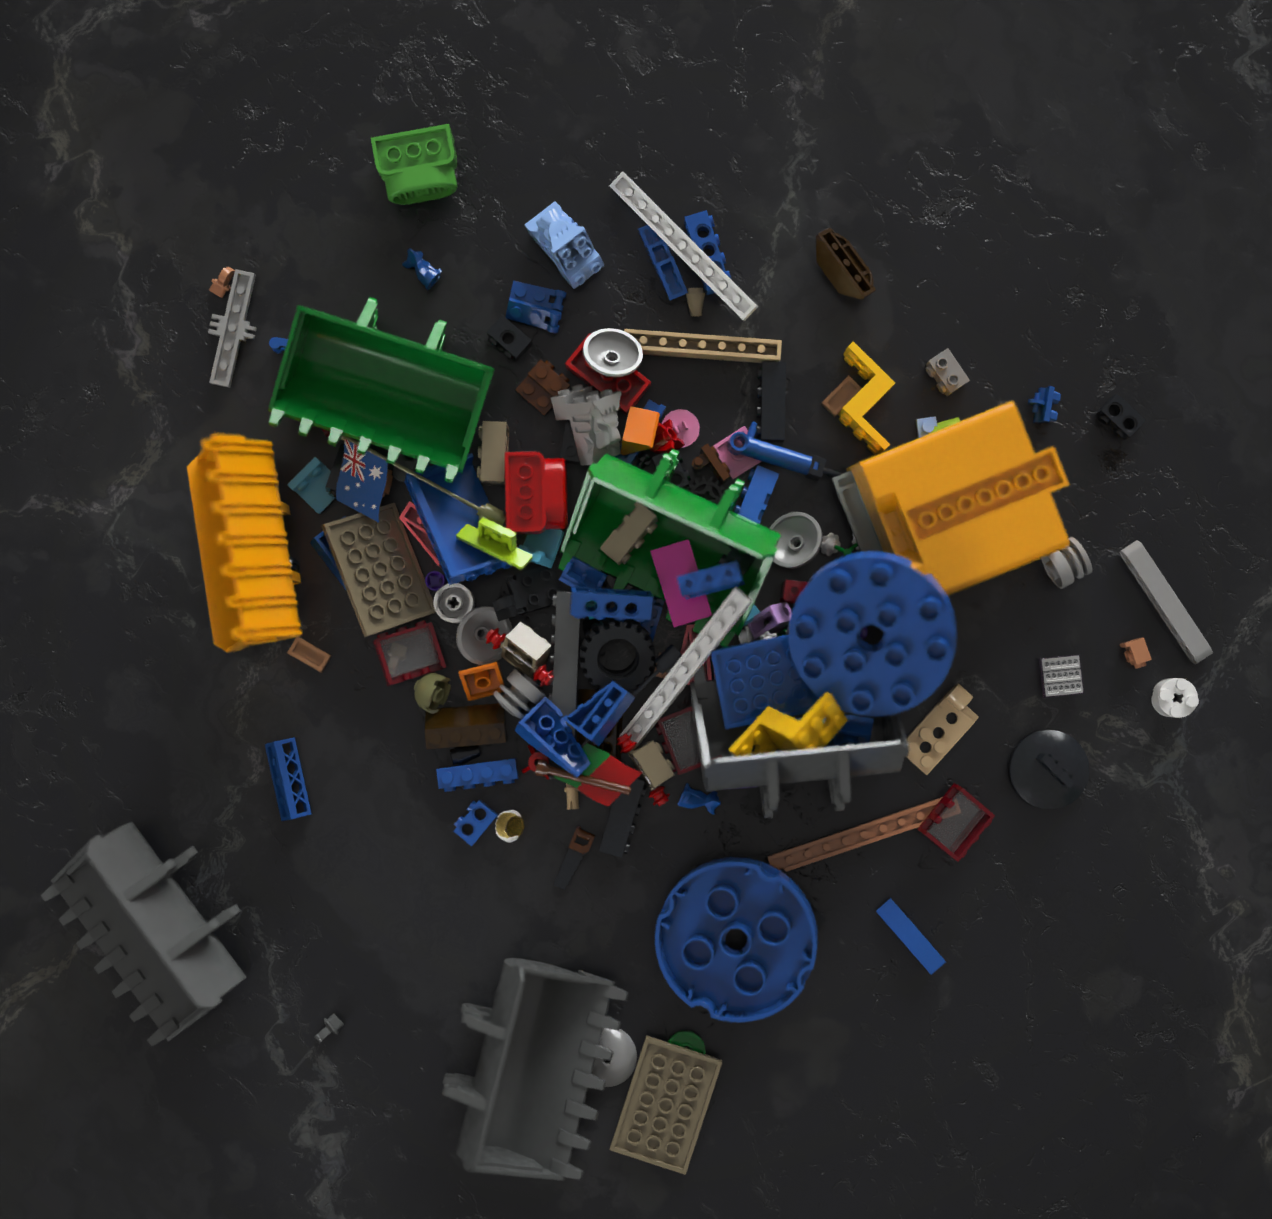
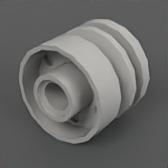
[1041,537,1093,589]
[493,669,546,719]

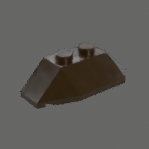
[816,228,876,299]

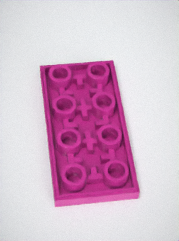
[650,539,712,628]

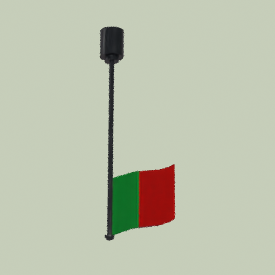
[548,644,682,806]

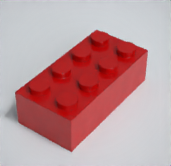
[565,333,651,416]

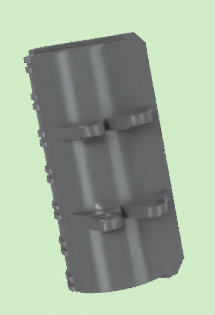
[690,665,909,819]
[41,822,246,1047]
[442,958,628,1181]

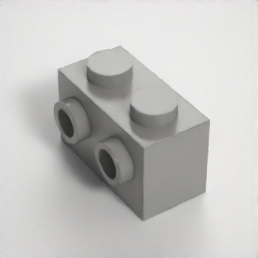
[925,348,970,396]

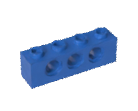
[684,210,732,296]
[569,586,653,622]

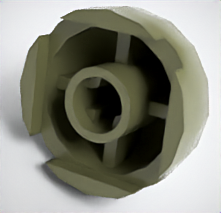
[414,673,451,714]

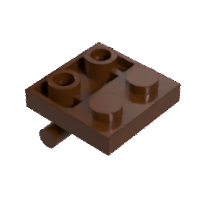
[692,443,731,485]

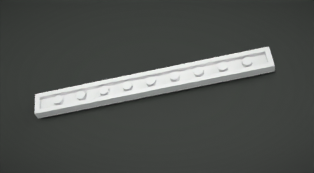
[610,171,758,321]
[619,587,753,750]

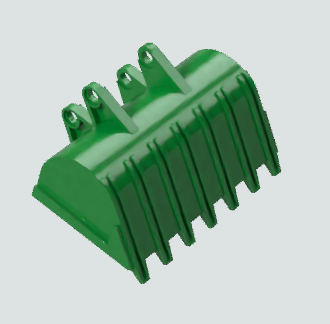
[268,297,494,483]
[558,449,782,647]

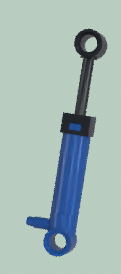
[727,422,844,481]

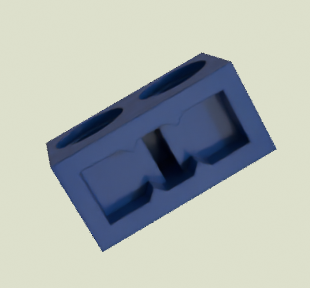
[454,799,498,847]

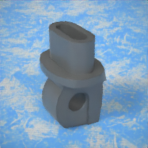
[314,1013,344,1043]

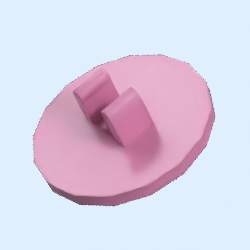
[662,409,700,448]

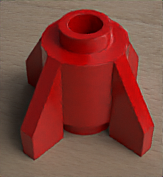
[650,419,685,454]
[521,745,549,780]

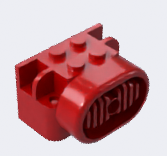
[505,451,568,535]

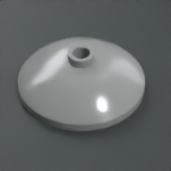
[583,328,643,377]
[769,512,823,568]
[456,606,513,665]
[592,1028,637,1087]

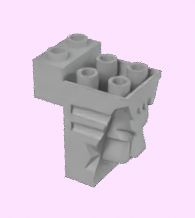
[551,384,621,465]

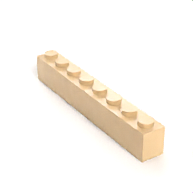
[624,329,782,363]

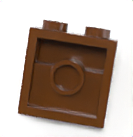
[515,359,570,417]

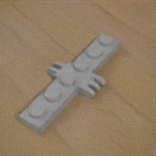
[208,269,257,388]

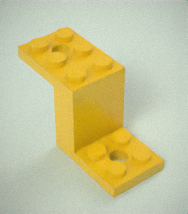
[838,341,895,455]
[729,692,848,757]

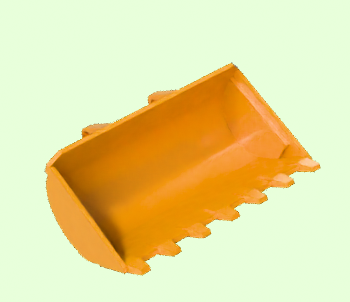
[187,434,302,653]

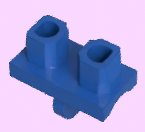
[1028,386,1061,423]

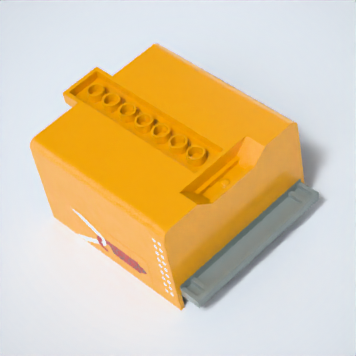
[831,401,1070,596]

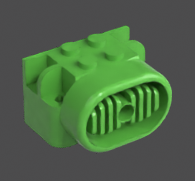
[371,124,457,204]

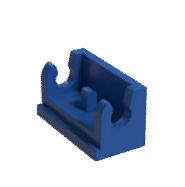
[559,556,608,588]

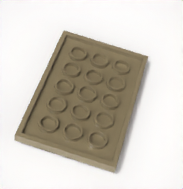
[322,503,436,637]
[610,1035,722,1175]

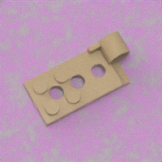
[906,683,979,775]

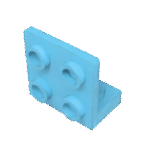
[287,457,336,514]
[518,529,564,568]

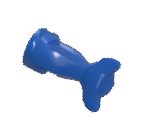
[402,248,442,290]
[677,783,721,815]

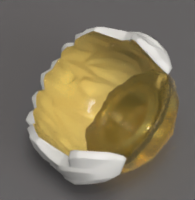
[495,810,525,843]

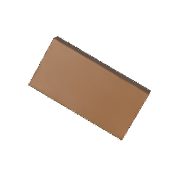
[821,376,862,418]
[287,637,332,673]

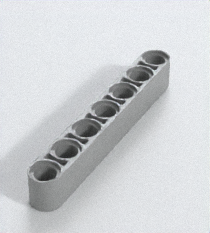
[1120,540,1213,664]

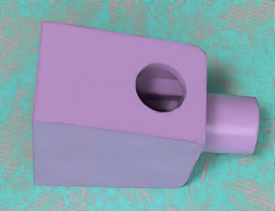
[747,602,793,639]

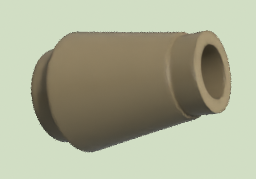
[686,288,705,316]

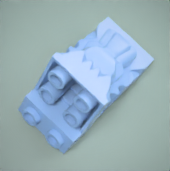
[525,201,605,289]

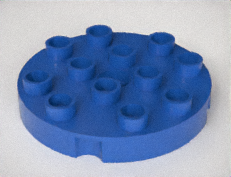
[789,552,956,716]
[655,857,818,1022]

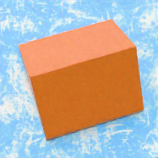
[621,406,660,455]
[458,662,505,701]

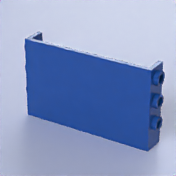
[405,453,512,585]

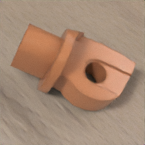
[209,267,235,298]

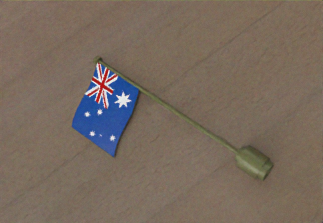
[336,435,506,526]

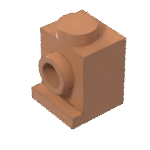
[1120,637,1152,669]

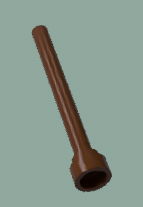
[535,759,631,795]

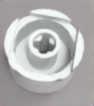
[433,583,475,623]
[1151,678,1199,718]

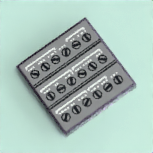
[1039,654,1084,698]

